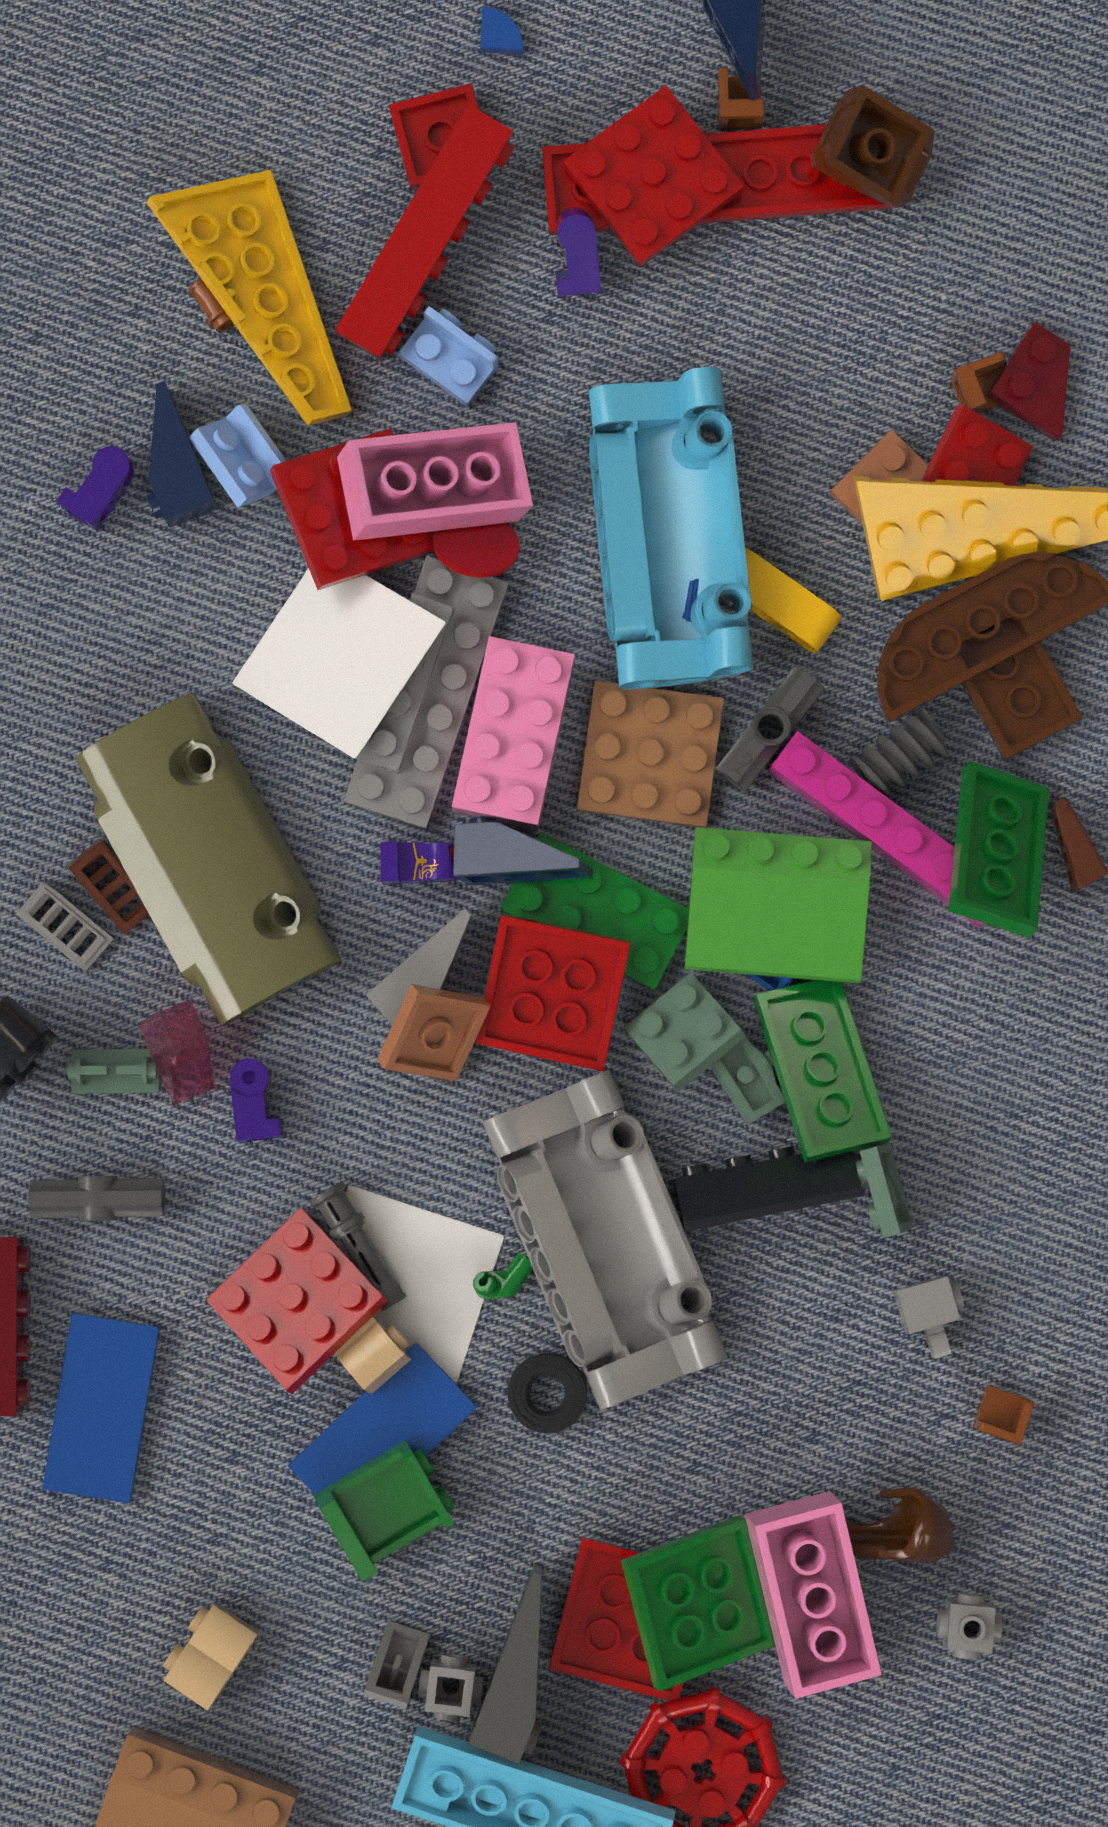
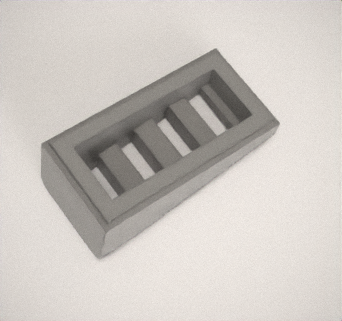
[16,881,115,973]

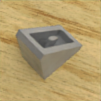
[363,1620,430,1709]

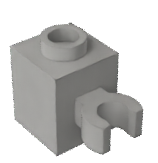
[893,1275,964,1359]

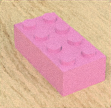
[337,422,533,541]
[452,636,575,831]
[745,1491,882,1699]

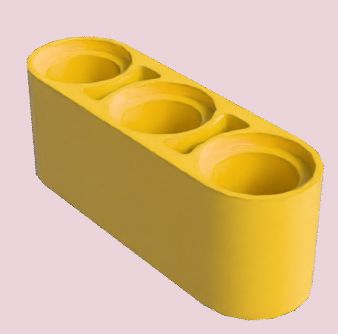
[745,547,842,654]

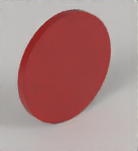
[433,523,520,578]

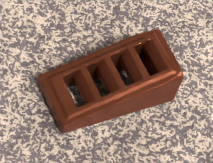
[1051,798,1108,893]
[67,839,149,935]

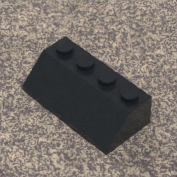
[674,1146,863,1231]

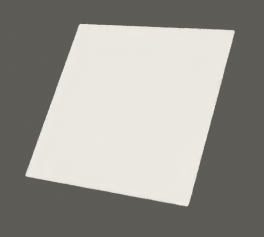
[232,568,446,759]
[331,1185,504,1384]

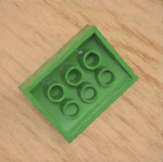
[684,827,872,983]

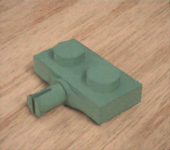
[710,1026,785,1126]

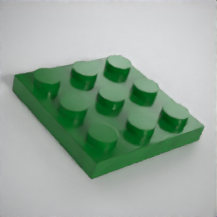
[621,1515,775,1691]

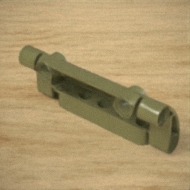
[75,693,342,1026]

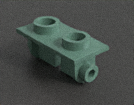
[67,1049,159,1094]

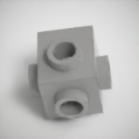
[936,1592,1002,1660]
[418,1653,483,1721]

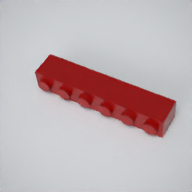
[335,103,515,360]

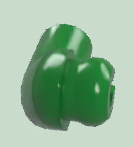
[473,1252,533,1300]

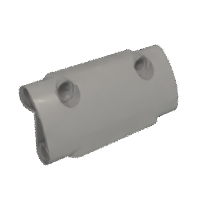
[483,1070,728,1410]

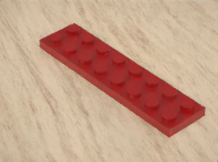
[542,124,892,236]

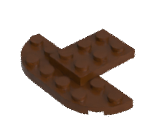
[877,552,1108,761]

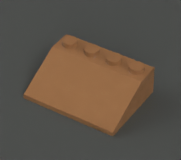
[95,1726,300,1827]

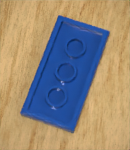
[42,1313,161,1503]
[288,1342,477,1494]

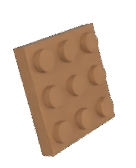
[577,681,724,828]

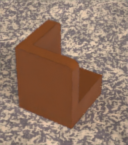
[717,67,764,130]
[950,352,1006,414]
[972,1385,1034,1445]

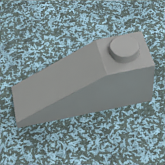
[366,908,472,1025]

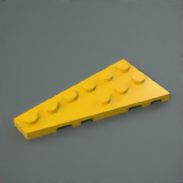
[147,170,352,426]
[853,476,1108,601]

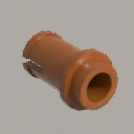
[189,278,235,333]

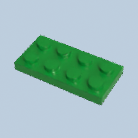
[948,761,1049,938]
[500,832,689,991]
[753,980,892,1162]

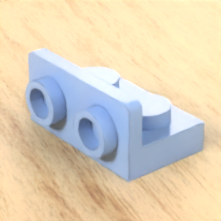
[398,306,499,407]
[189,403,286,508]

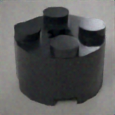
[0,996,57,1102]

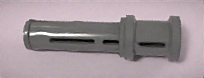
[309,1181,406,1311]

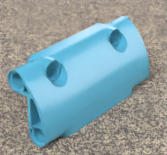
[589,367,753,690]

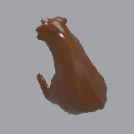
[845,1487,955,1563]

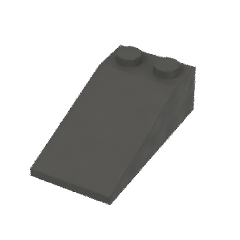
[468,1563,542,1764]

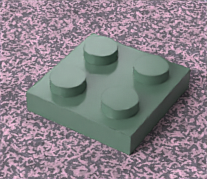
[623,972,746,1092]
[856,1142,914,1238]

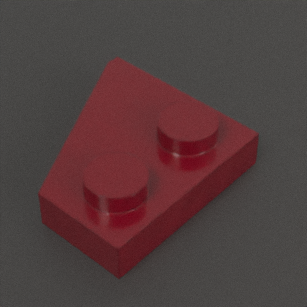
[986,321,1071,442]

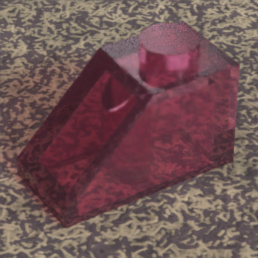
[139,999,214,1106]

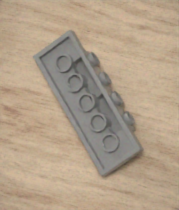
[343,555,509,830]

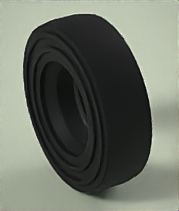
[507,1353,587,1434]

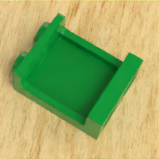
[313,1440,455,1582]

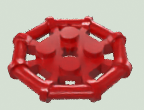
[619,1687,787,1827]

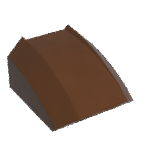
[811,85,935,208]

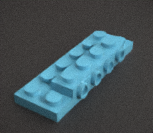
[391,1726,676,1827]

